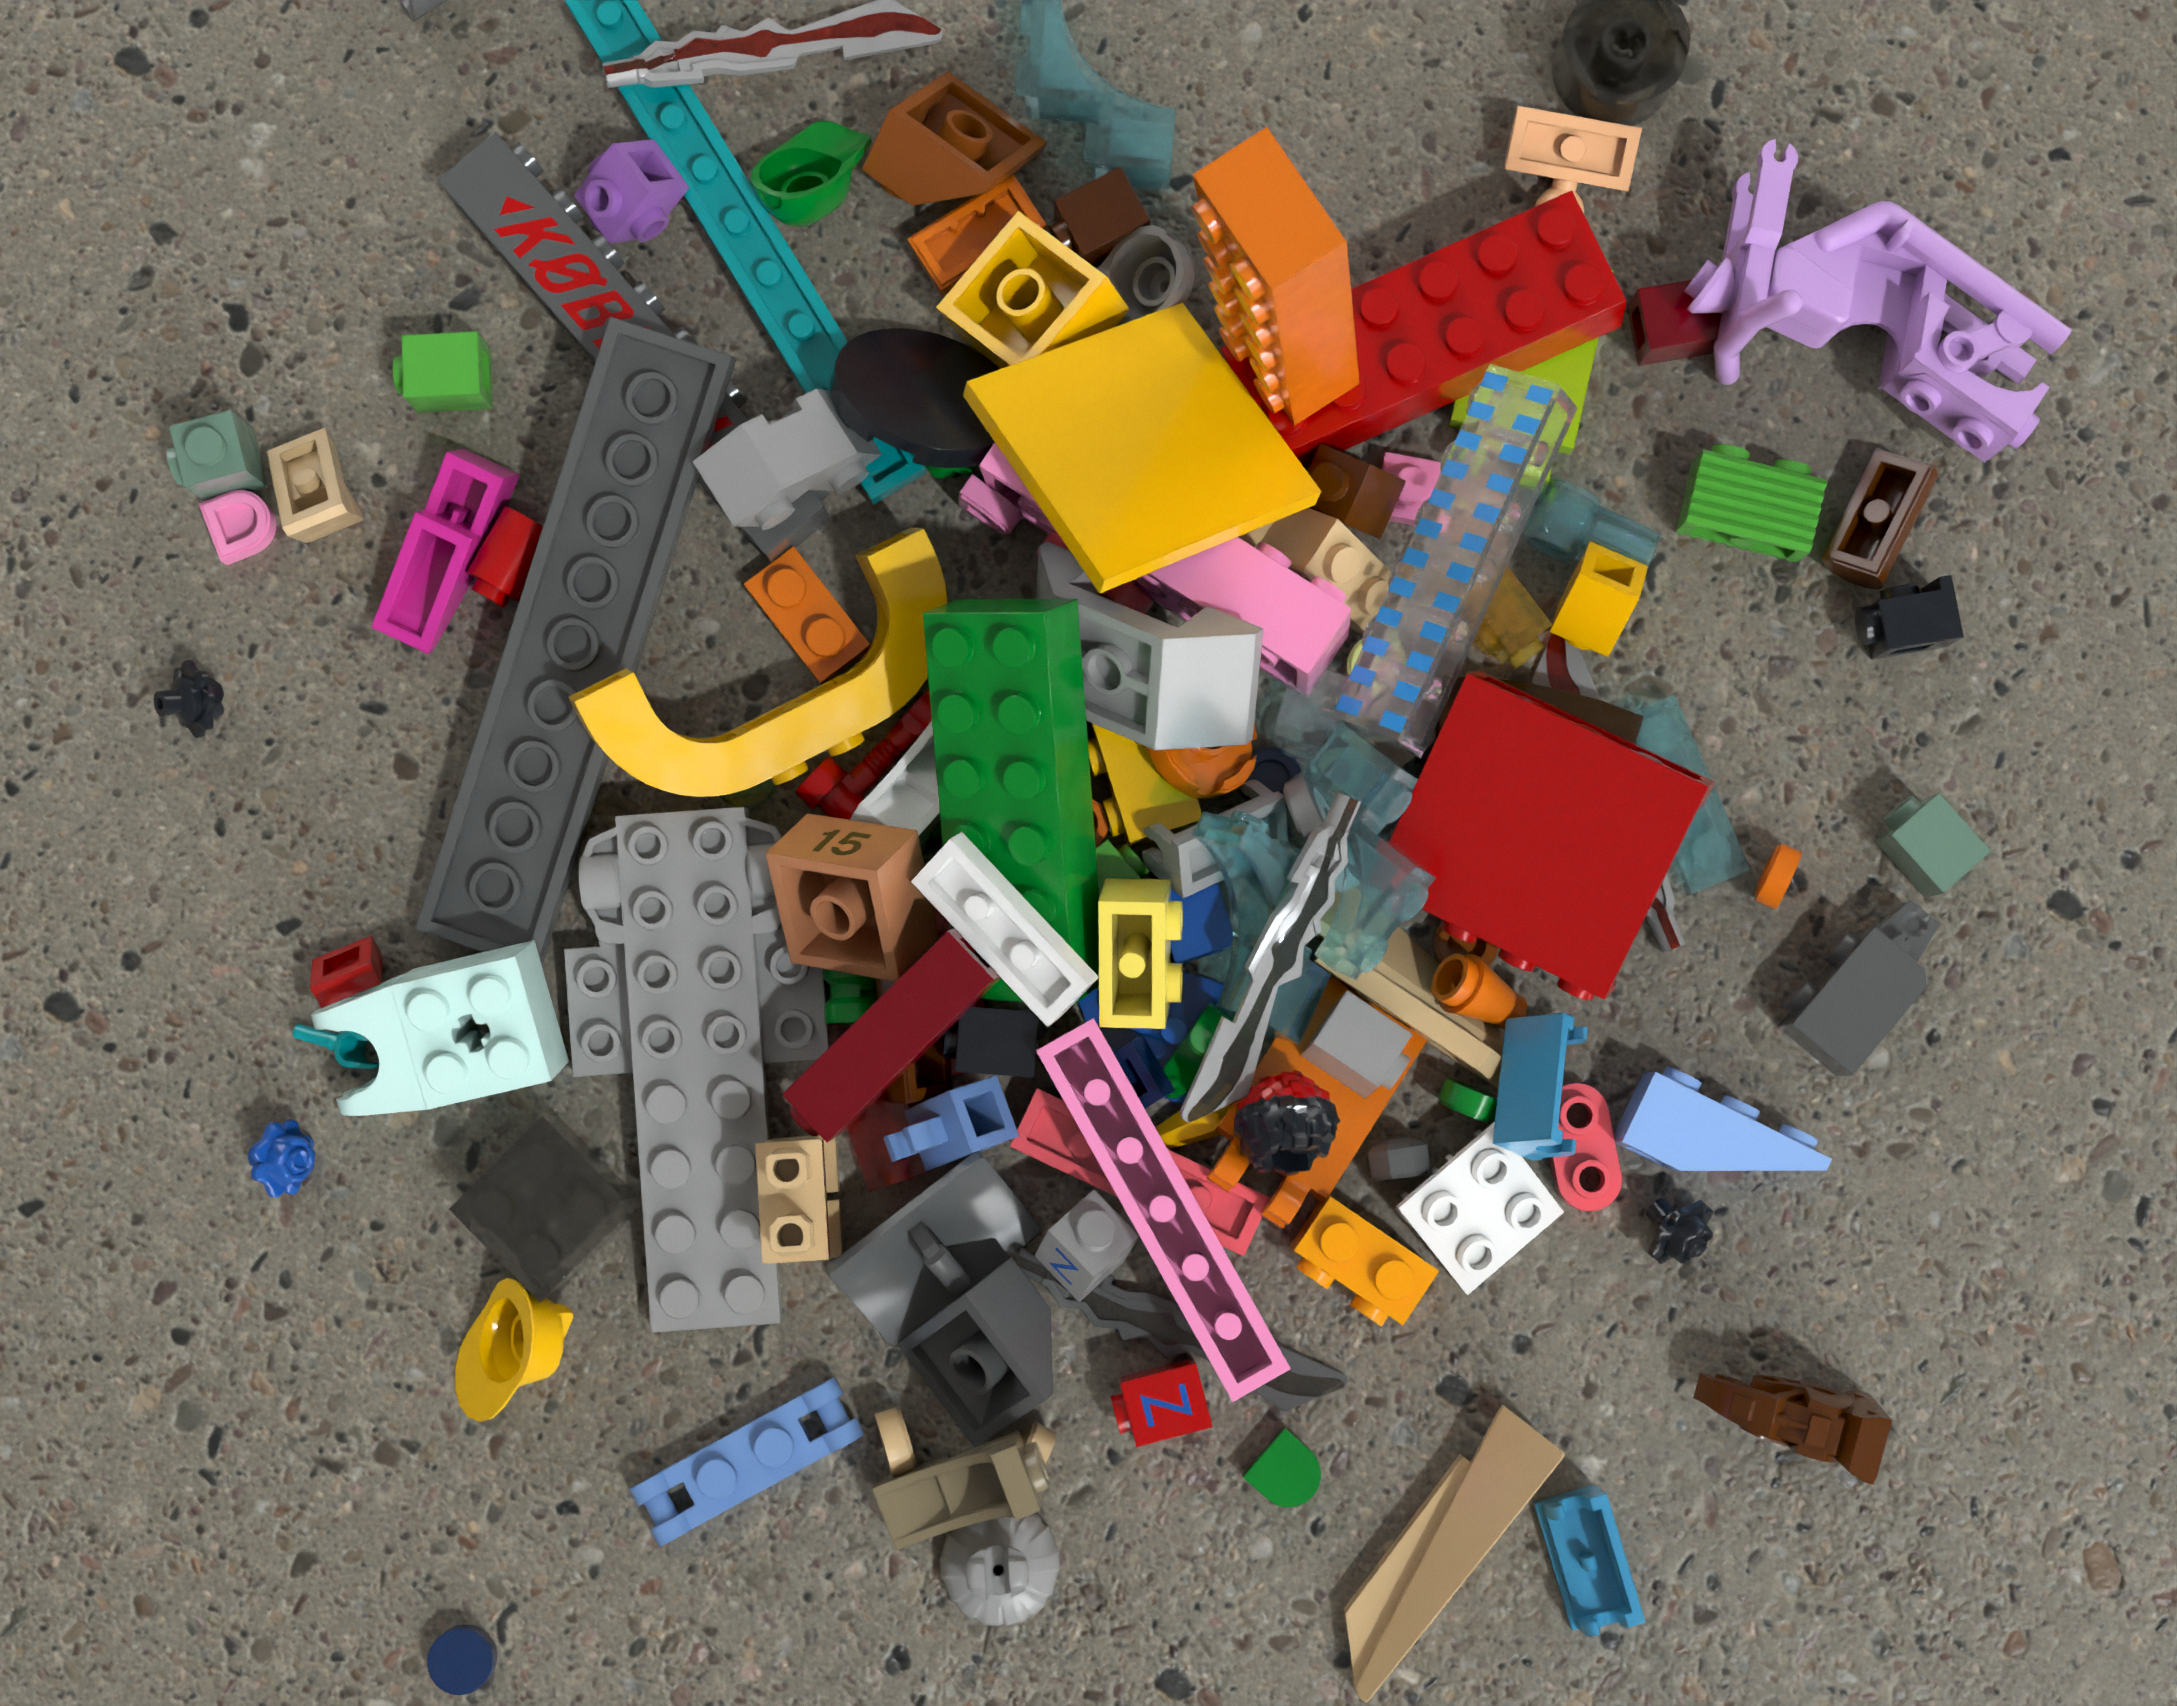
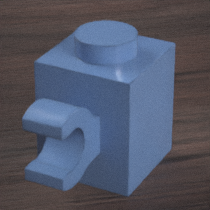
[883,1075,1019,1172]

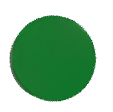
[1438,1077,1498,1124]

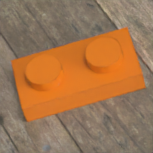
[744,546,871,685]

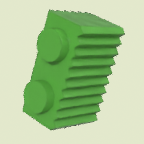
[1675,444,1827,562]

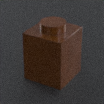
[1049,166,1150,267]
[1308,443,1406,539]

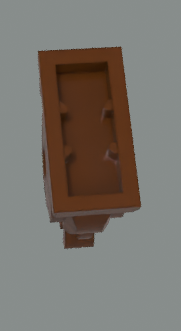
[1693,1373,1892,1485]

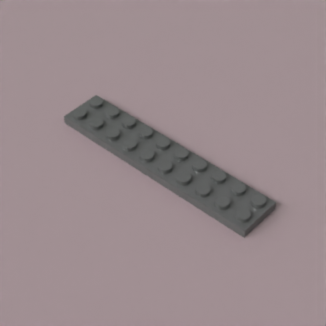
[415,317,736,965]

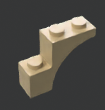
[1238,508,1399,636]

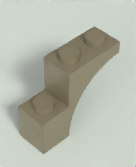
[872,1431,1050,1551]

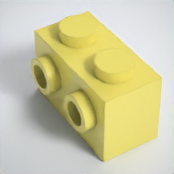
[1098,878,1183,1029]

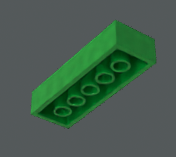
[923,599,1099,1005]

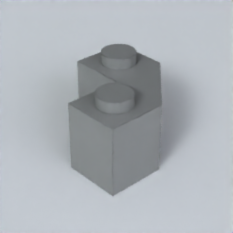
[693,389,882,530]

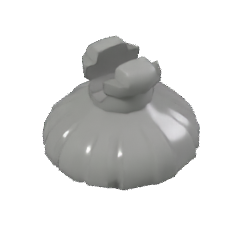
[940,1513,1060,1626]

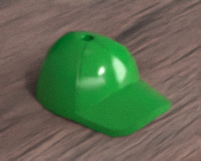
[750,121,872,228]

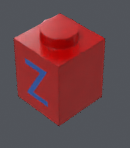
[1110,1358,1213,1447]

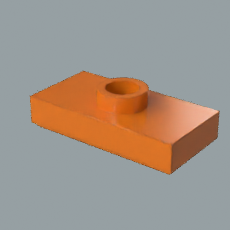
[907,174,1047,296]

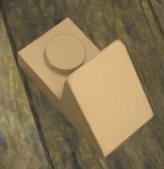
[267,428,364,543]

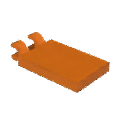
[1206,969,1427,1229]

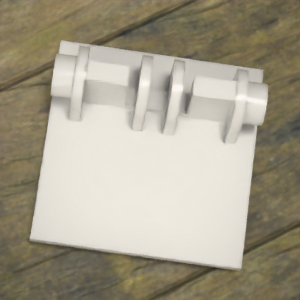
[1395,1122,1564,1295]

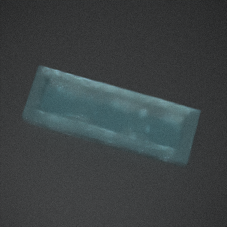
[1634,695,1751,896]

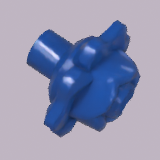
[248,1119,315,1197]

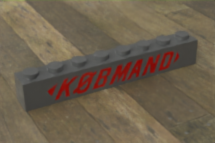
[438,132,830,563]

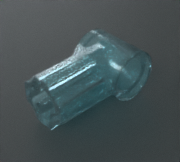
[1523,479,1661,566]

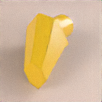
[1155,1082,1232,1149]

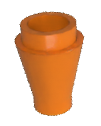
[1431,953,1527,1030]

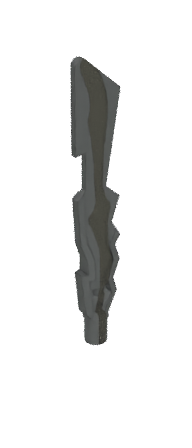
[1015,1247,1347,1412]

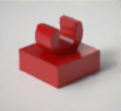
[309,936,383,1008]

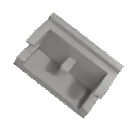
[1142,779,1289,898]

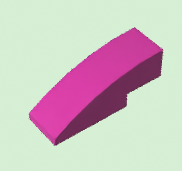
[371,448,520,654]

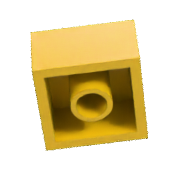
[936,211,1130,369]

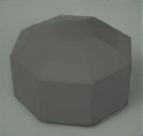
[1366,1137,1431,1181]

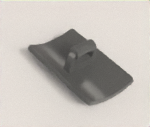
[825,1151,1040,1346]

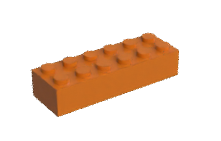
[1191,126,1360,426]

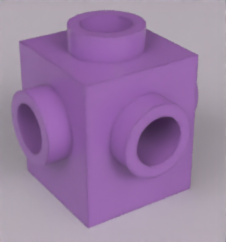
[574,139,690,244]

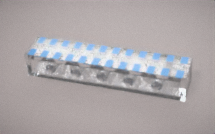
[1332,364,1577,758]

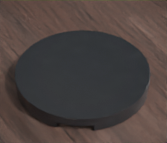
[830,328,1000,468]

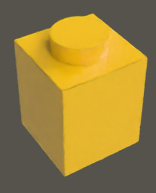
[1550,541,1648,657]

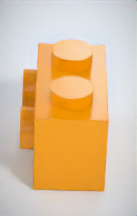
[1289,1196,1439,1327]

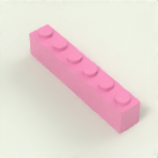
[1036,1018,1291,1402]

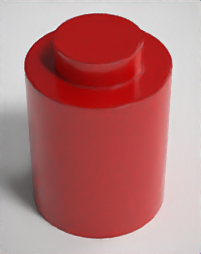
[466,506,543,609]

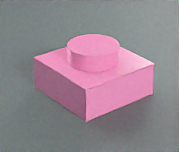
[1381,452,1445,526]

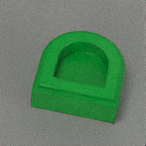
[1242,1426,1321,1507]

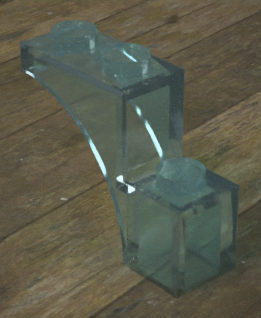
[1014,0,1176,190]
[1302,722,1436,980]
[1192,810,1331,1044]

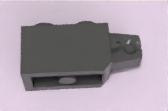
[1777,900,1940,1076]

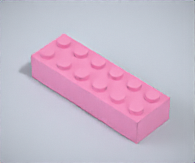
[979,443,1352,698]

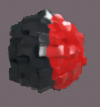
[1234,1070,1341,1176]

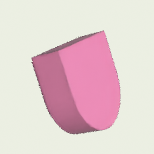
[958,474,1023,535]
[199,490,277,565]

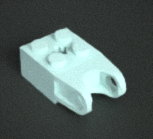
[311,940,569,1116]

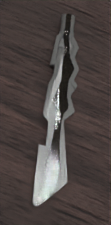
[1180,792,1361,1122]

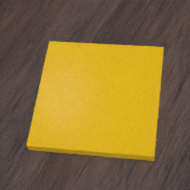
[963,302,1321,594]

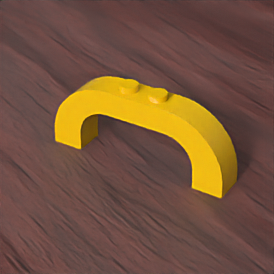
[568,527,947,797]

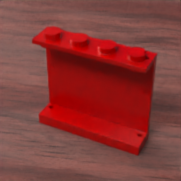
[1370,671,1715,1001]

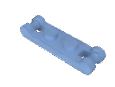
[629,1376,865,1547]

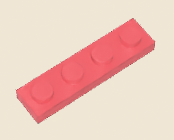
[1009,1088,1271,1256]

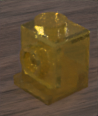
[1447,564,1552,670]

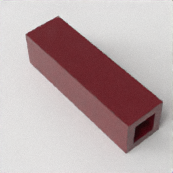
[782,928,1001,1143]

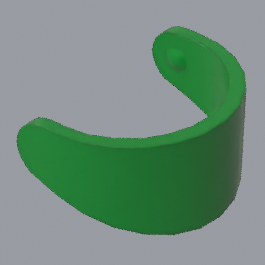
[1163,1002,1253,1098]

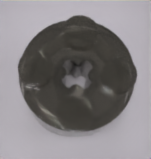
[1552,0,1691,126]

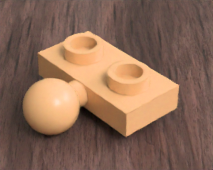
[1503,106,1642,213]

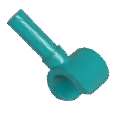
[293,1023,379,1069]

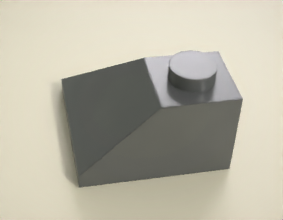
[897,1257,1053,1448]

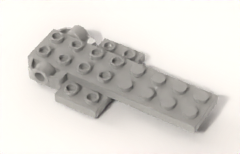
[564,807,830,1333]

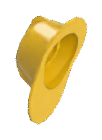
[455,1278,574,1422]

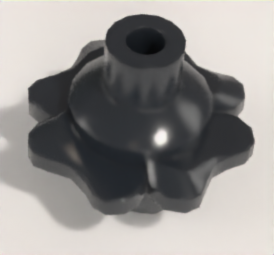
[153,660,224,738]
[1646,1198,1713,1264]

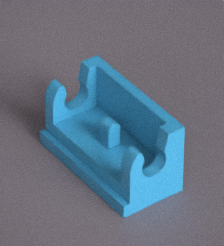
[1493,1012,1588,1161]
[1533,1484,1646,1636]

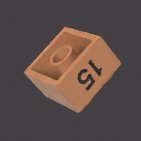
[765,813,939,982]

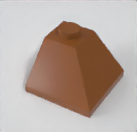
[862,71,1047,206]

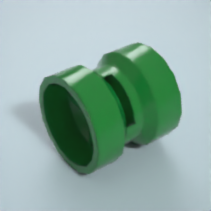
[823,969,877,1025]

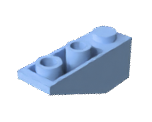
[1614,1066,1832,1171]

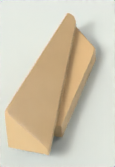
[1272,871,1505,1090]
[1343,1405,1565,1703]

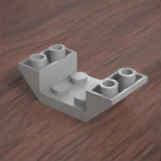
[1036,541,1263,750]

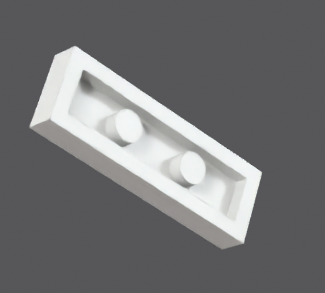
[911,832,1099,1027]

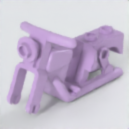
[1684,139,2072,463]

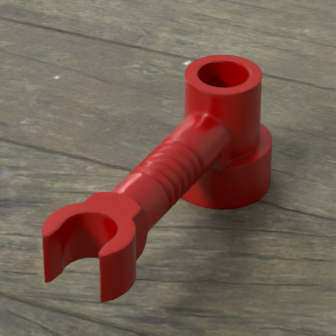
[794,689,932,820]

